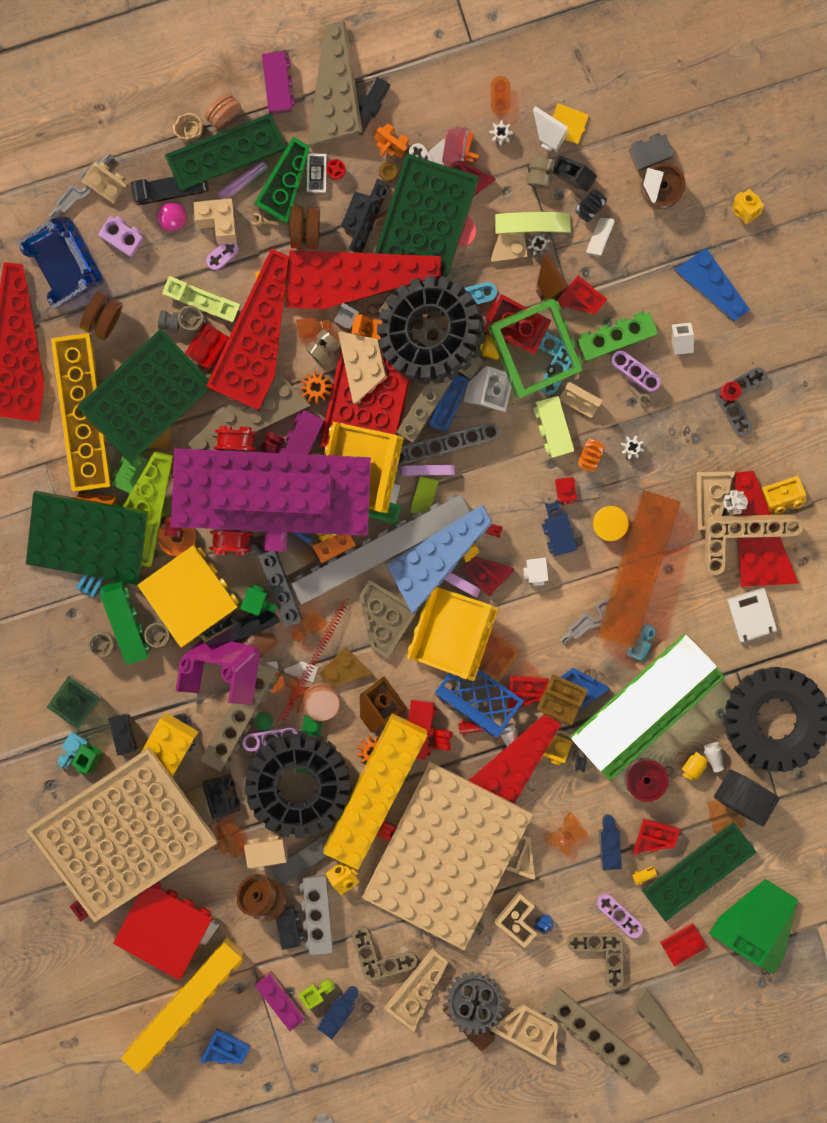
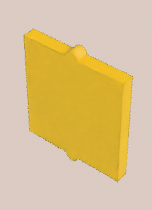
[551,103,589,145]

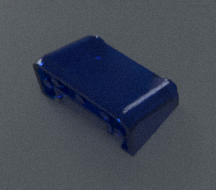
[17,217,104,309]

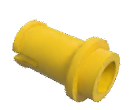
[632,865,658,886]

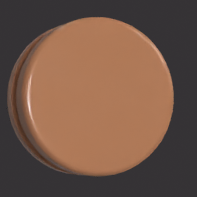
[205,93,241,129]
[303,683,340,721]

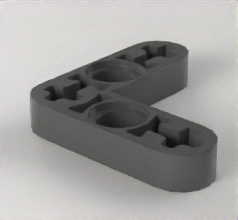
[715,367,767,437]

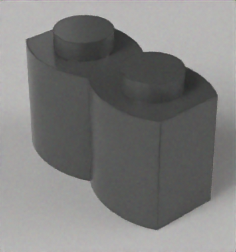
[629,133,674,172]

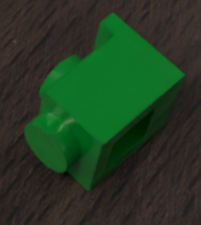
[71,744,105,775]

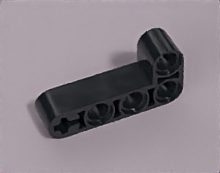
[130,177,209,205]

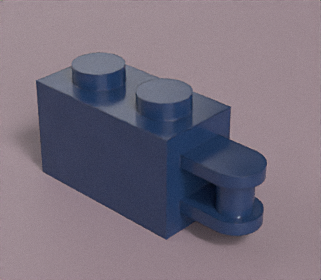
[541,500,577,556]
[598,814,622,870]
[317,986,358,1040]

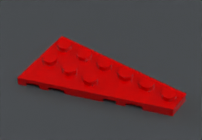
[734,471,798,587]

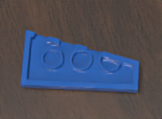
[674,248,750,321]

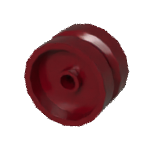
[624,758,668,802]

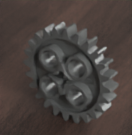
[443,971,505,1035]

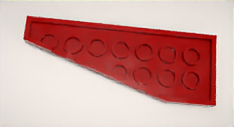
[286,250,442,310]

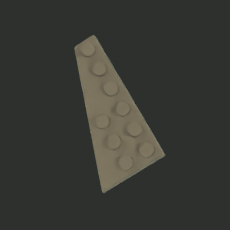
[308,20,363,147]
[188,370,311,450]

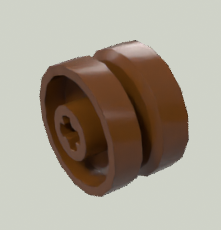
[641,163,686,209]
[289,206,320,250]
[79,291,123,341]
[237,874,286,922]

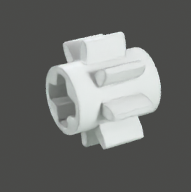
[489,120,513,146]
[620,436,644,459]
[724,490,748,514]

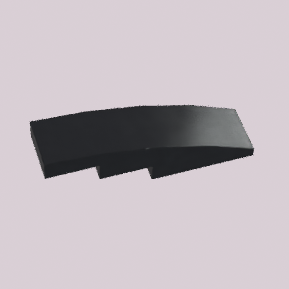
[199,611,280,645]

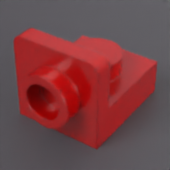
[555,477,578,505]

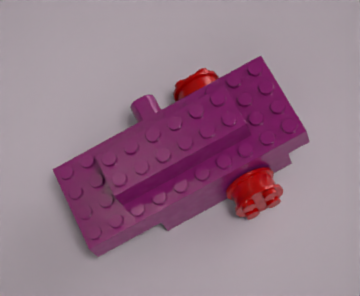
[171,426,371,556]

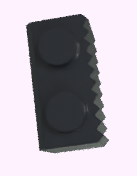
[108,713,138,756]

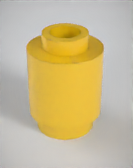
[681,752,708,781]

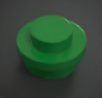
[254,712,273,731]

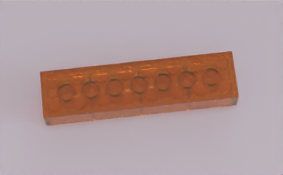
[596,490,681,649]

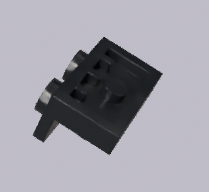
[202,774,241,818]

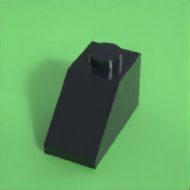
[553,155,597,192]

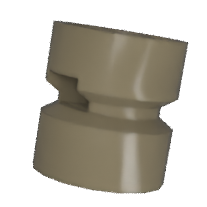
[526,156,555,189]
[178,305,205,333]
[305,329,341,365]
[144,622,172,648]
[88,632,116,657]

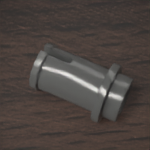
[247,541,269,558]

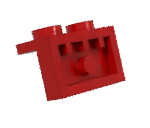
[185,322,229,369]

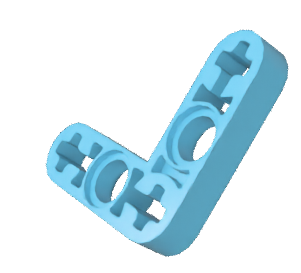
[538,332,575,396]

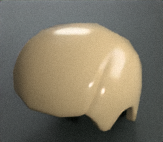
[173,113,204,143]

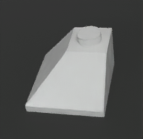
[533,106,569,152]
[464,366,511,412]

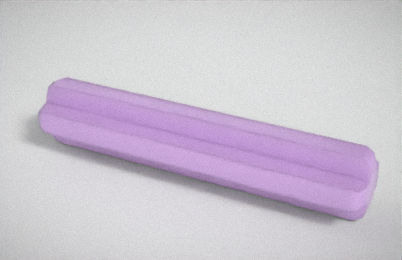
[218,161,268,199]

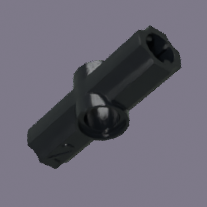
[358,77,391,136]

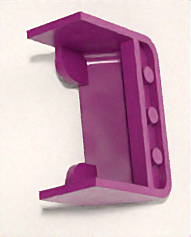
[175,640,260,705]

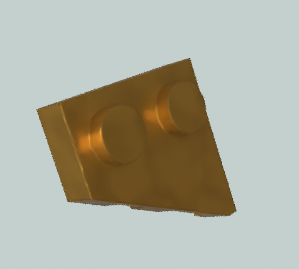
[319,647,372,687]

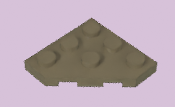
[359,580,417,659]

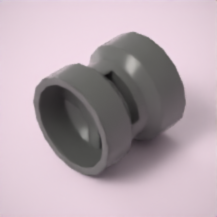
[158,310,179,332]

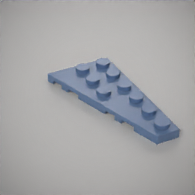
[386,505,493,614]

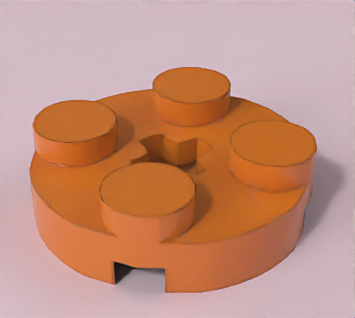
[158,523,197,556]

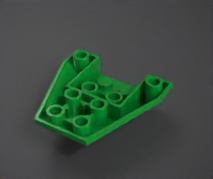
[709,879,798,974]

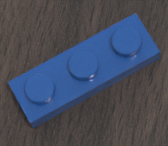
[429,376,470,433]

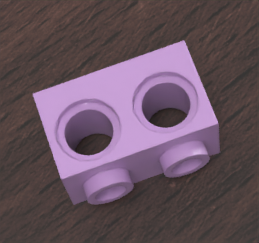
[98,216,144,258]

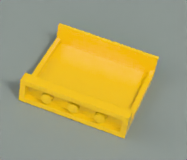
[325,422,404,513]
[138,545,240,649]
[407,587,499,681]

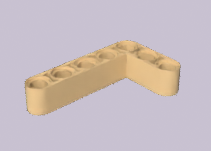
[705,515,803,575]

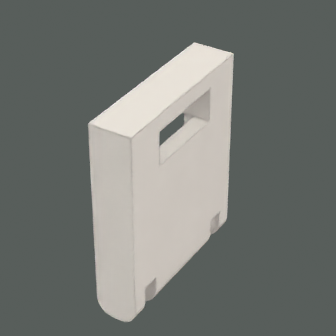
[727,588,777,643]

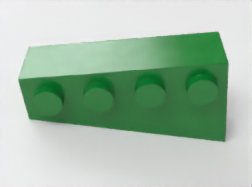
[253,136,310,224]
[100,581,151,665]

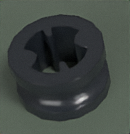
[575,754,587,773]

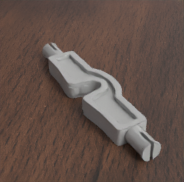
[48,153,114,220]
[559,586,632,645]

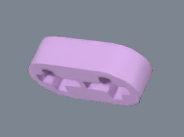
[206,243,239,270]

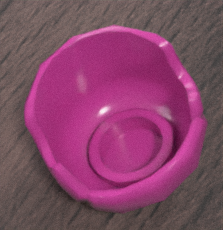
[156,202,187,231]

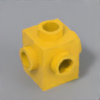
[732,189,764,224]
[325,862,360,895]

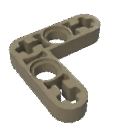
[352,925,417,981]
[567,933,624,990]

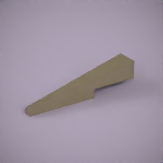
[262,531,319,576]
[631,986,701,1071]

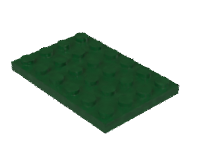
[375,153,480,280]
[76,329,209,463]
[26,490,149,585]

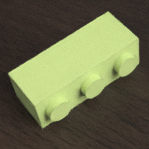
[533,396,574,458]

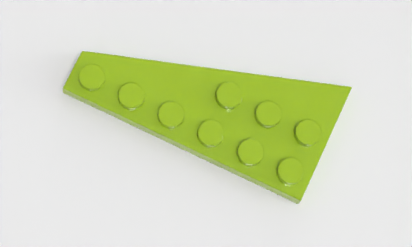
[123,452,174,568]

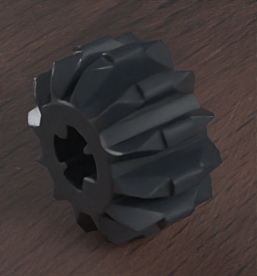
[575,189,607,222]

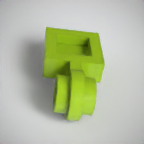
[298,978,335,1011]

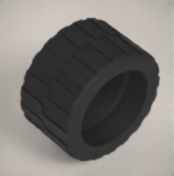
[714,770,780,826]

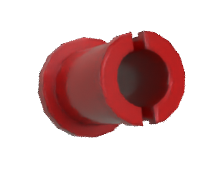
[485,524,503,538]
[458,720,482,736]

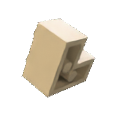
[193,198,237,245]
[244,833,288,868]
[495,891,537,948]

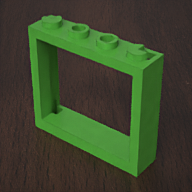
[487,299,583,398]

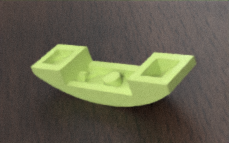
[495,212,571,234]
[162,276,240,322]

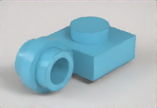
[627,624,655,662]
[57,732,88,769]

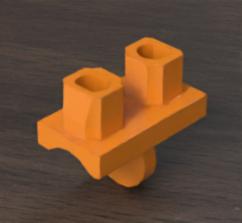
[373,123,410,159]

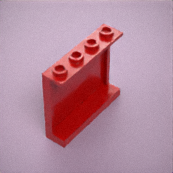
[113,882,215,980]

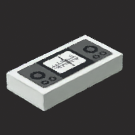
[307,154,327,193]

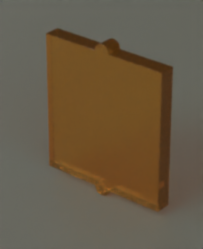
[707,800,746,833]

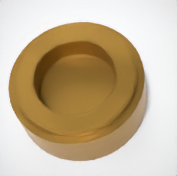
[379,162,398,182]

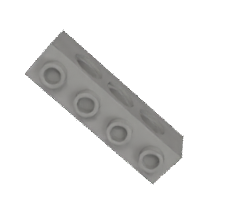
[300,874,333,955]

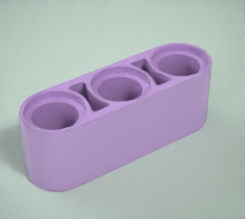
[611,351,660,392]
[243,727,298,752]

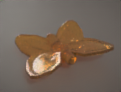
[545,813,588,856]

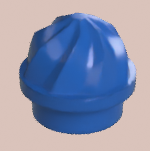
[534,914,554,934]

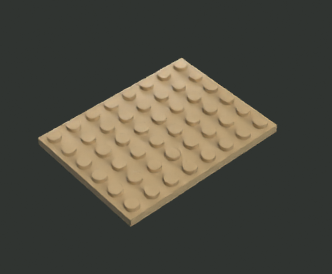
[26,747,218,922]
[362,761,533,950]

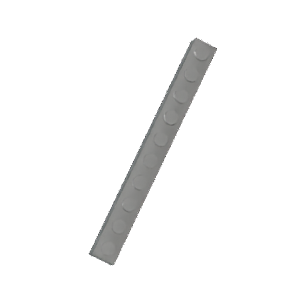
[291,493,470,605]

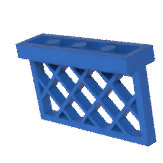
[434,669,524,740]

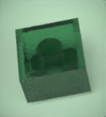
[46,675,103,729]

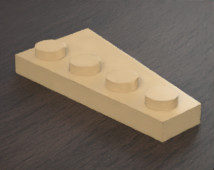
[384,948,448,1032]

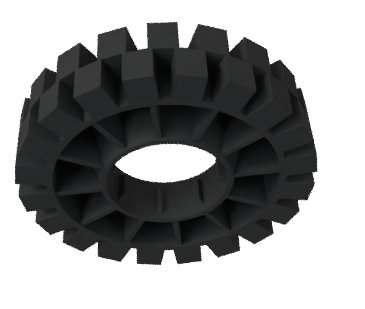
[377,276,485,384]
[724,667,827,772]
[245,731,350,838]

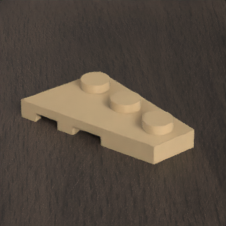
[696,471,735,530]

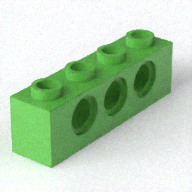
[577,311,658,363]

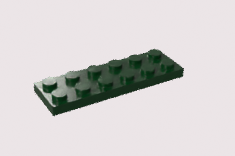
[165,113,286,191]
[641,821,757,922]

